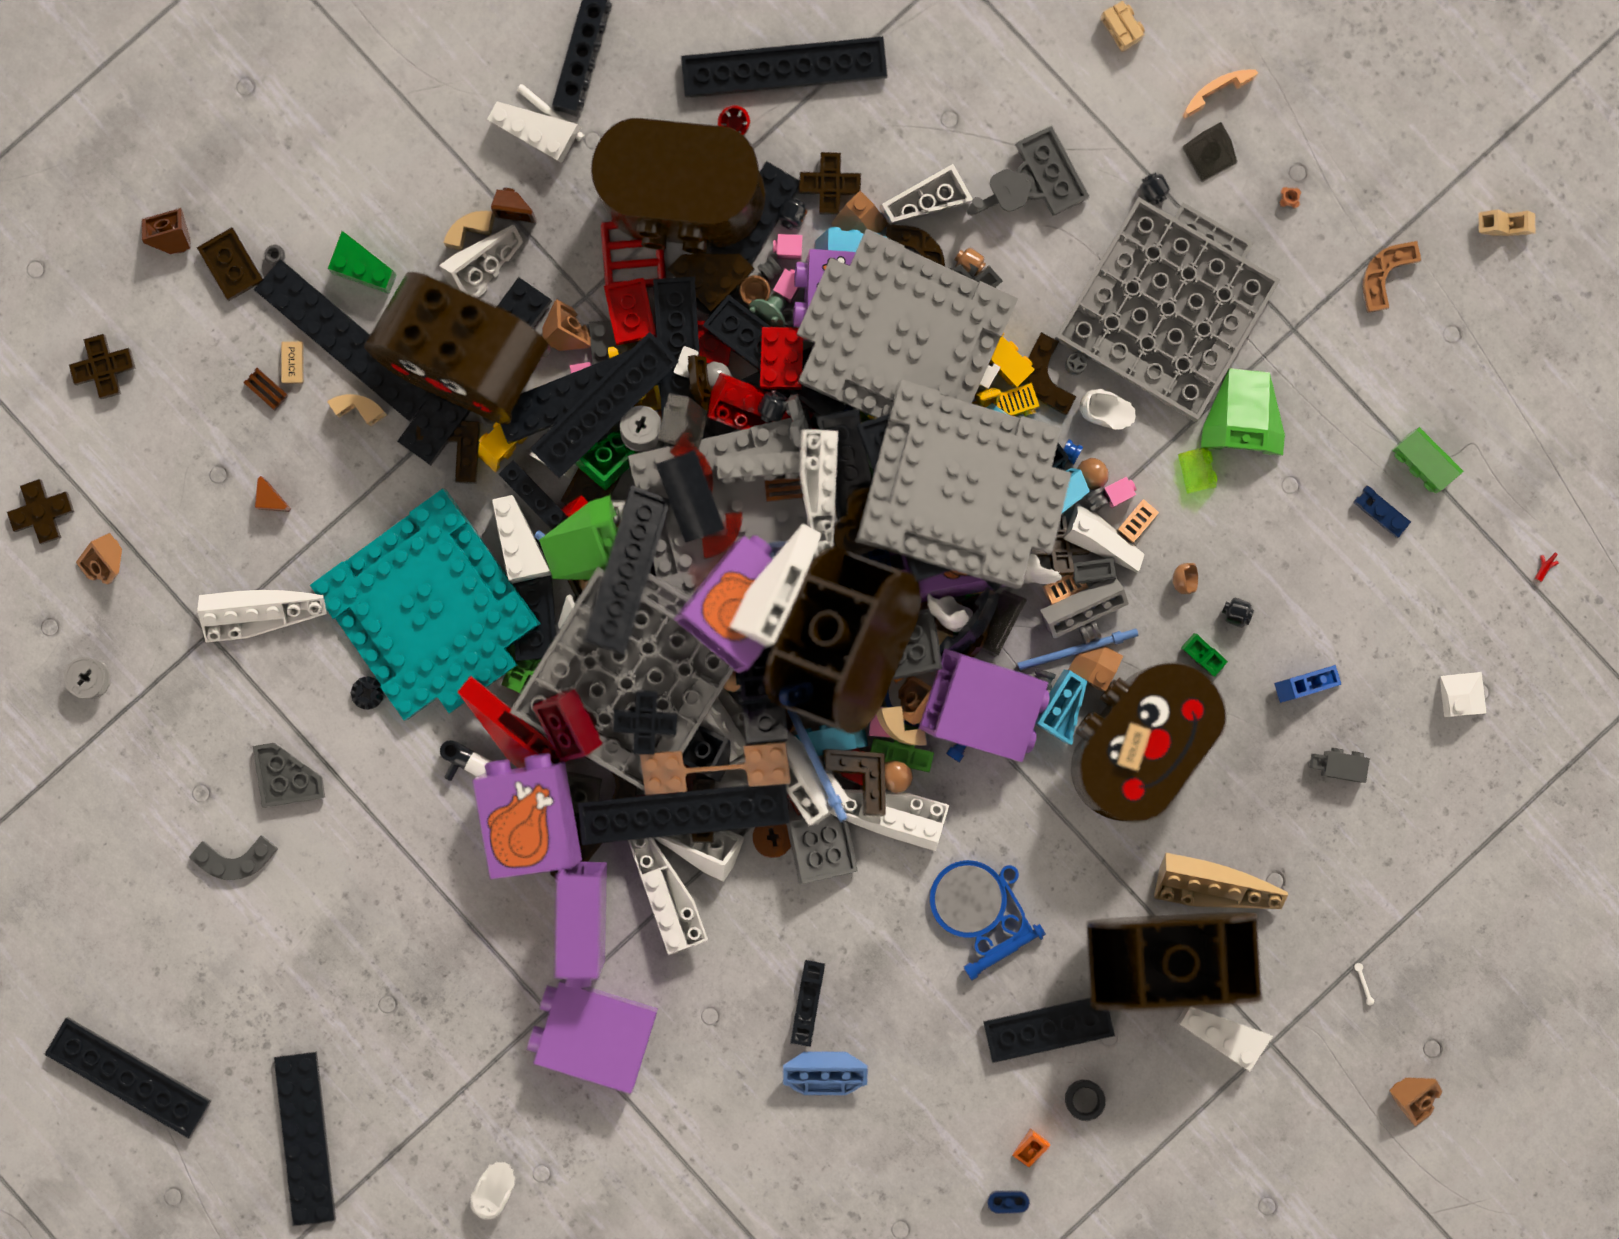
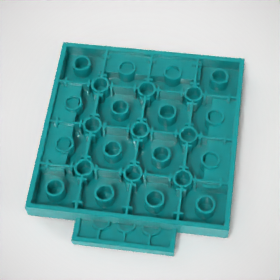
[310,488,541,721]

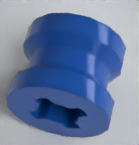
[1063,439,1083,465]

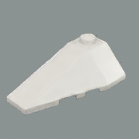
[439,225,523,298]
[1064,504,1145,573]
[654,830,744,881]

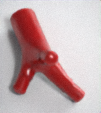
[1535,553,1559,582]

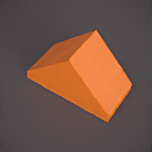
[1012,1128,1051,1167]

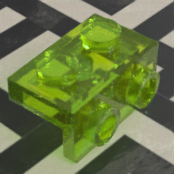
[1178,448,1217,494]

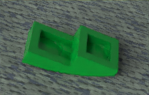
[1181,633,1228,677]

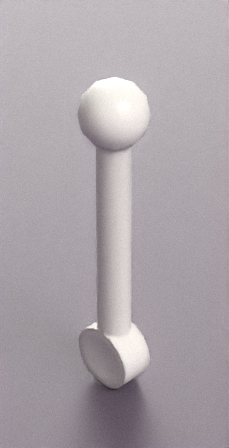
[1354,963,1374,1005]

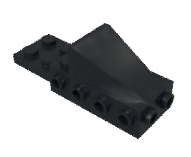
[736,630,789,745]

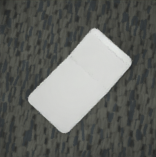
[674,346,698,378]

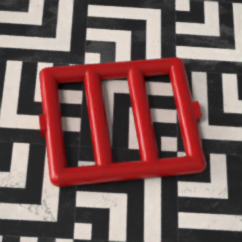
[600,221,666,287]

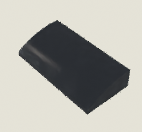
[656,449,725,543]

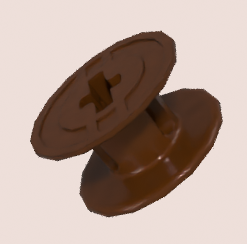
[752,824,791,858]

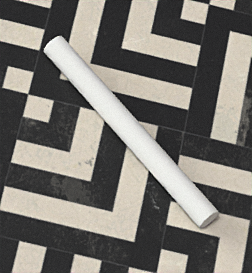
[517,84,585,142]

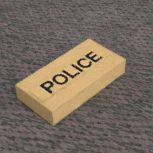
[281,341,304,384]
[1117,723,1151,771]

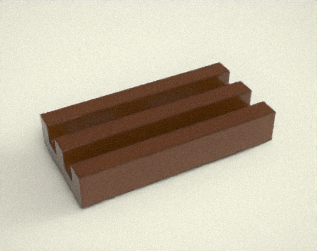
[243,368,289,410]
[764,477,804,502]

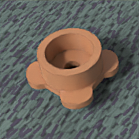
[1279,187,1301,208]

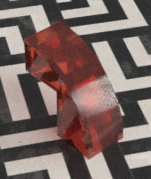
[702,512,742,559]

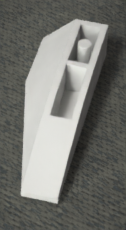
[783,730,850,826]

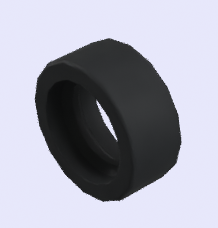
[1065,1079,1106,1121]

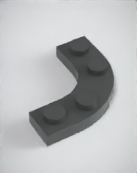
[189,835,278,880]

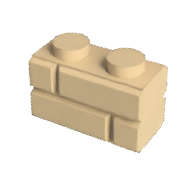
[1101,1,1145,52]

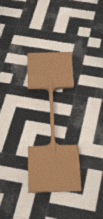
[640,742,791,795]

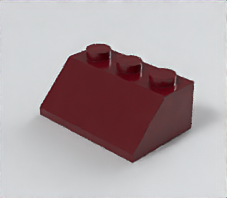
[532,688,603,762]

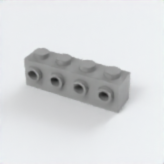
[716,451,801,483]
[1040,578,1129,639]

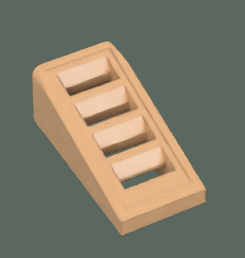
[1117,499,1159,543]
[1042,574,1088,605]

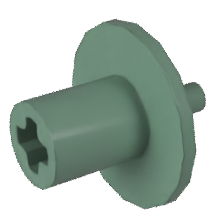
[748,293,787,327]

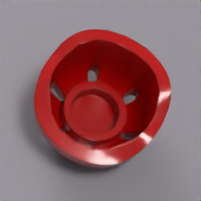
[717,105,751,136]

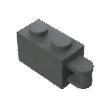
[1309,748,1370,783]

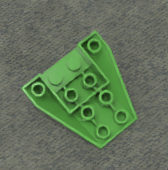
[1201,368,1285,456]
[539,495,617,580]

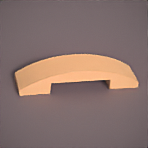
[1183,70,1258,119]

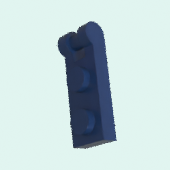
[1353,485,1411,538]

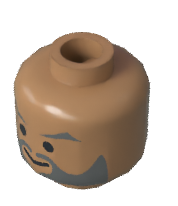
[954,248,986,278]

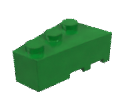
[327,231,397,294]

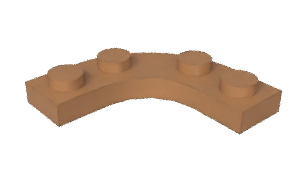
[1363,241,1421,313]

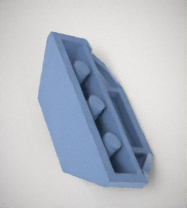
[783,1052,868,1095]

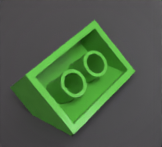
[1392,427,1464,494]

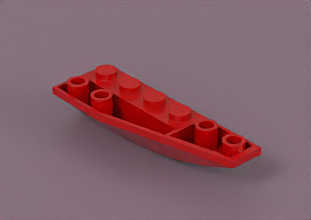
[708,372,818,430]
[457,676,566,768]

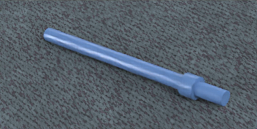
[1017,629,1139,671]
[787,709,848,822]

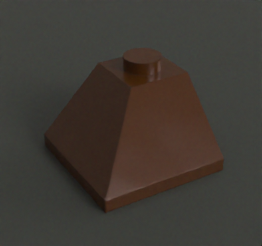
[491,187,537,224]
[142,208,191,254]

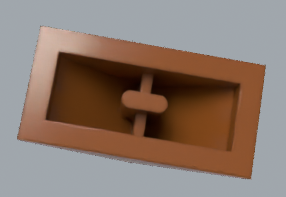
[255,476,291,512]

